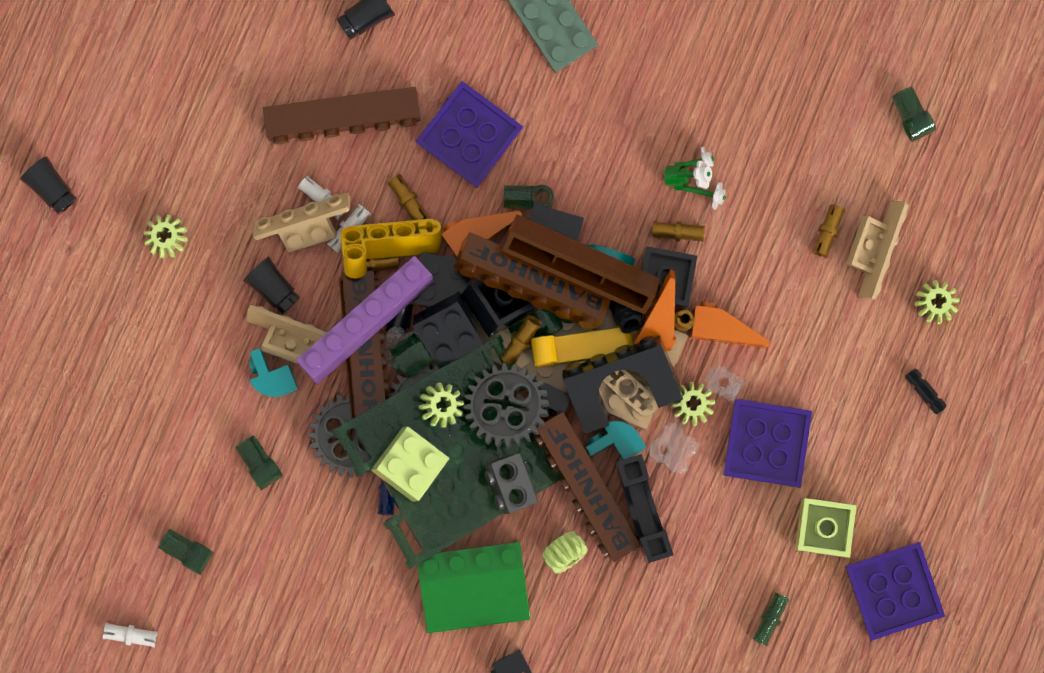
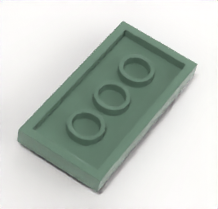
[507,0,598,73]

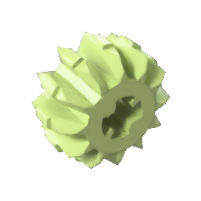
[144,215,188,259]
[915,280,960,324]
[671,382,715,426]
[418,383,464,428]
[542,531,588,574]

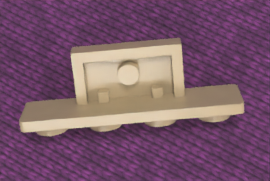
[253,193,351,253]
[846,201,909,300]
[246,305,327,364]

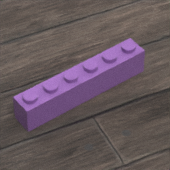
[296,256,434,385]

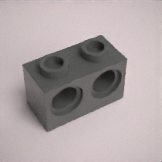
[484,453,538,514]

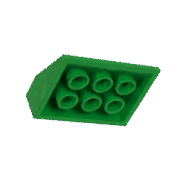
[416,542,530,633]

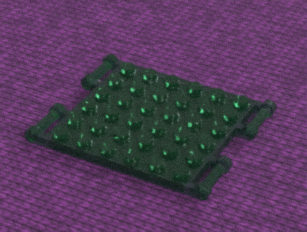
[331,335,562,569]

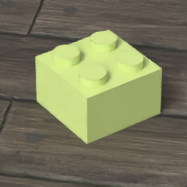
[371,426,450,502]
[795,498,857,558]

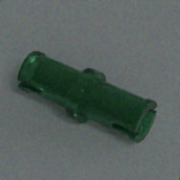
[752,592,790,647]

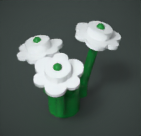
[664,147,726,210]

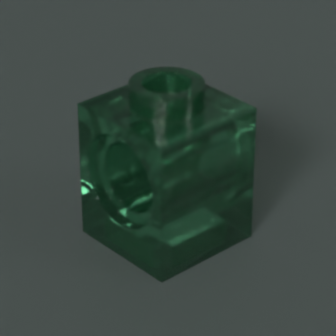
[389,333,433,378]

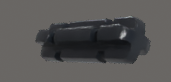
[905,369,947,414]

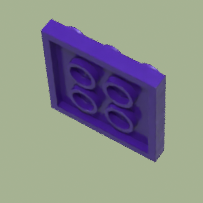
[416,81,523,188]
[723,399,812,488]
[845,542,945,641]

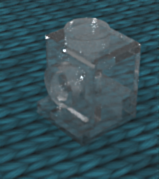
[704,365,746,404]

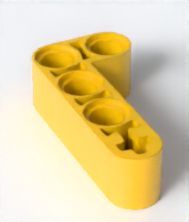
[341,219,442,278]
[531,328,634,367]

